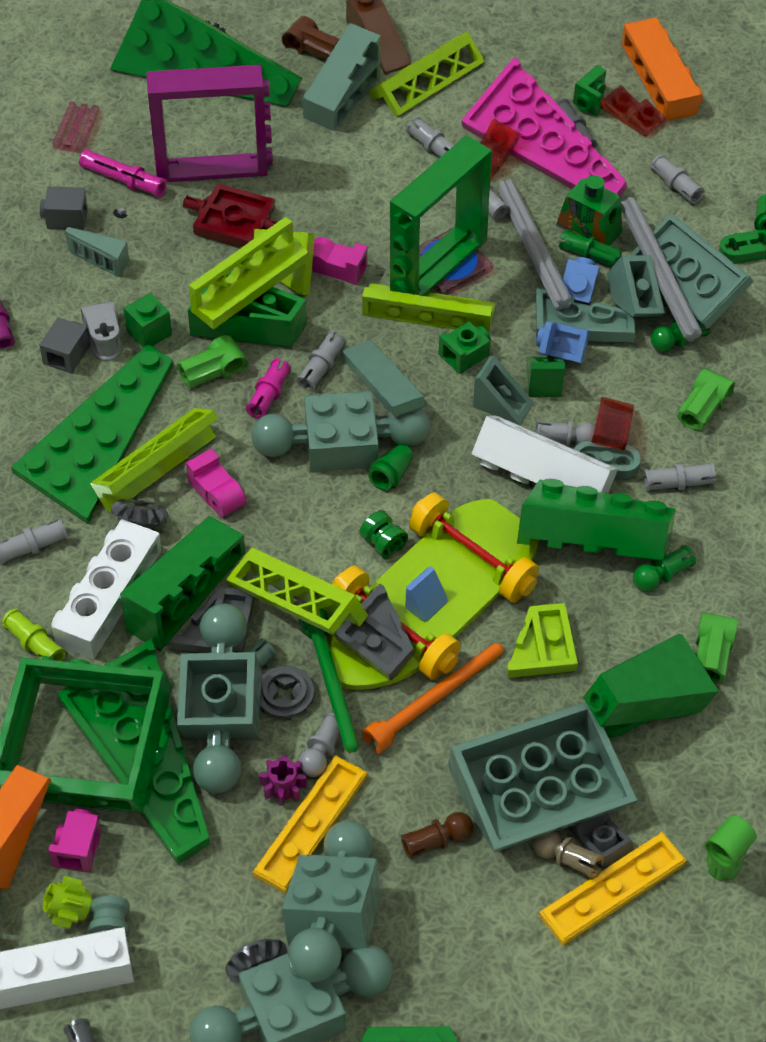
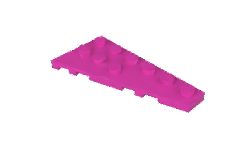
[461,56,627,197]

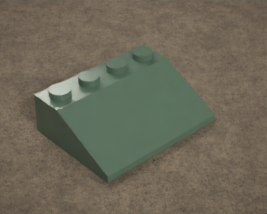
[448,702,637,852]

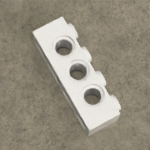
[51,519,162,659]

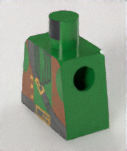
[556,175,623,246]

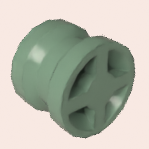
[88,896,130,937]

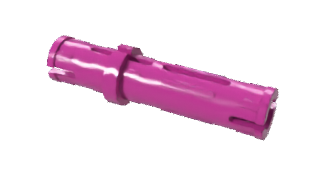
[79,149,167,198]

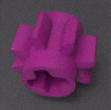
[259,755,307,806]

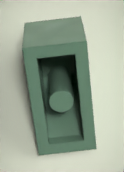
[607,255,665,317]

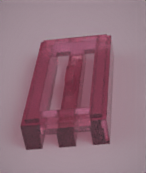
[53,101,100,153]

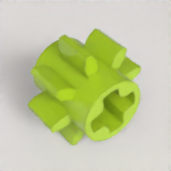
[42,876,91,929]

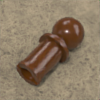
[401,812,474,858]

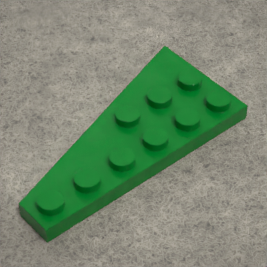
[110,0,303,106]
[11,344,173,524]
[57,639,210,865]

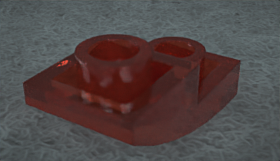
[601,85,667,137]
[480,118,522,179]
[591,396,634,451]

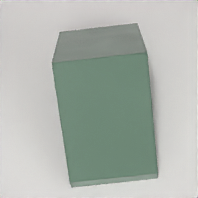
[473,355,534,426]

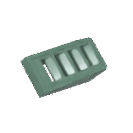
[65,227,129,277]

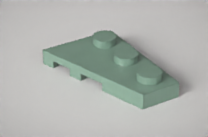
[536,288,635,343]

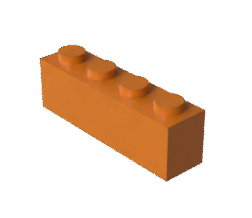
[621,17,703,122]

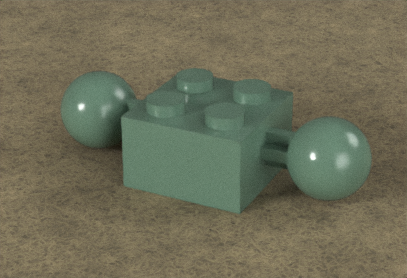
[252,391,430,472]
[177,603,262,794]
[282,820,382,982]
[189,944,393,1042]

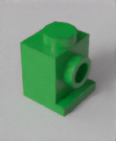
[438,322,491,374]

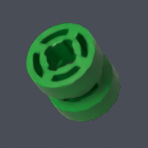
[359,510,408,559]

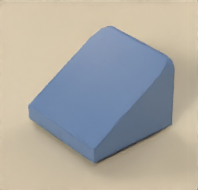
[405,566,447,622]

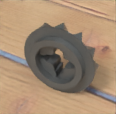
[112,499,168,527]
[260,666,314,720]
[225,939,288,983]

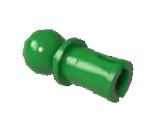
[651,320,710,352]
[633,545,696,592]

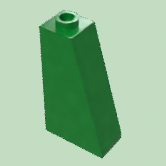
[583,634,719,727]

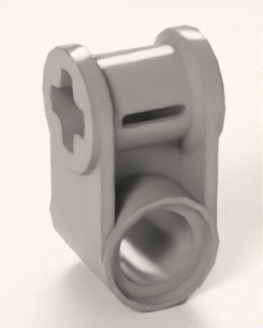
[81,301,122,361]

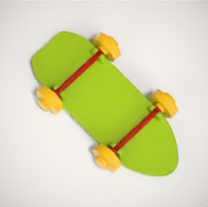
[330,492,540,690]

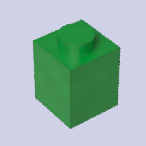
[124,293,172,348]

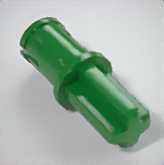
[559,229,622,267]

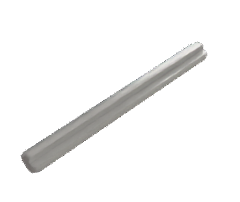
[498,179,572,310]
[621,197,702,342]

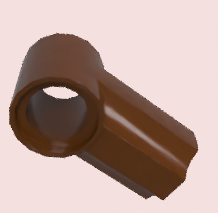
[281,16,339,61]

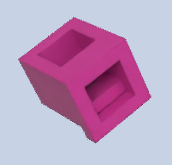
[49,809,102,872]

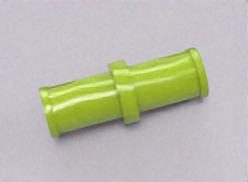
[2,608,66,661]

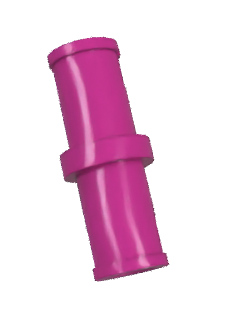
[246,358,291,419]

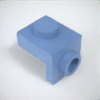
[563,257,600,305]
[536,322,590,363]

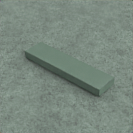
[341,340,425,417]

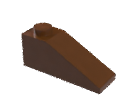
[346,0,411,74]

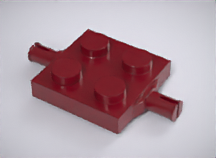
[183,183,279,248]

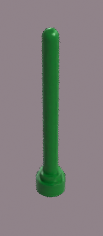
[299,608,359,753]

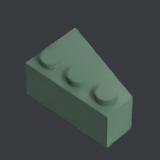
[301,23,381,131]

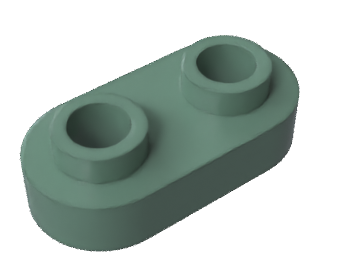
[574,441,641,479]

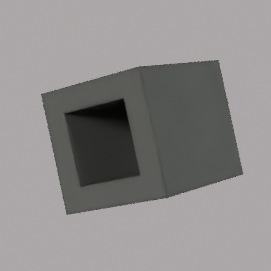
[40,187,88,230]
[39,317,90,374]

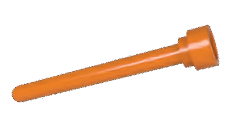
[361,643,504,754]

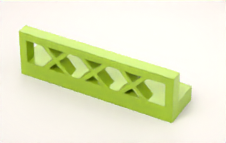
[368,31,485,117]
[189,217,309,330]
[362,283,496,334]
[90,408,219,513]
[226,547,368,635]

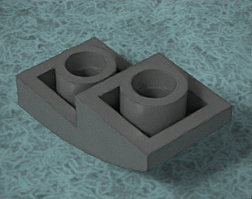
[569,813,634,869]

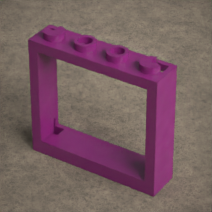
[147,65,273,182]

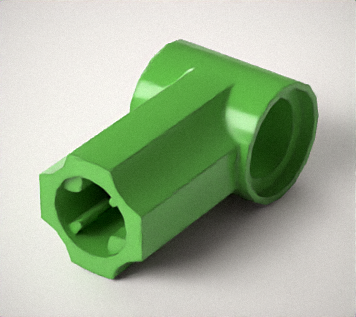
[177,335,249,389]
[677,368,735,431]
[696,612,738,684]
[704,815,757,881]

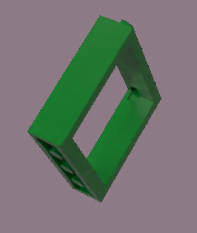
[390,135,492,296]
[0,655,172,813]

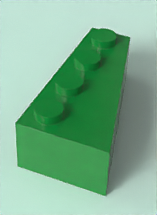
[517,478,676,560]
[120,516,245,652]

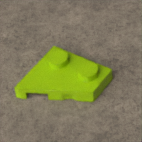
[506,603,578,678]

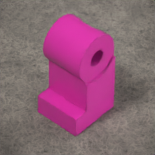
[312,237,368,285]
[186,448,247,518]

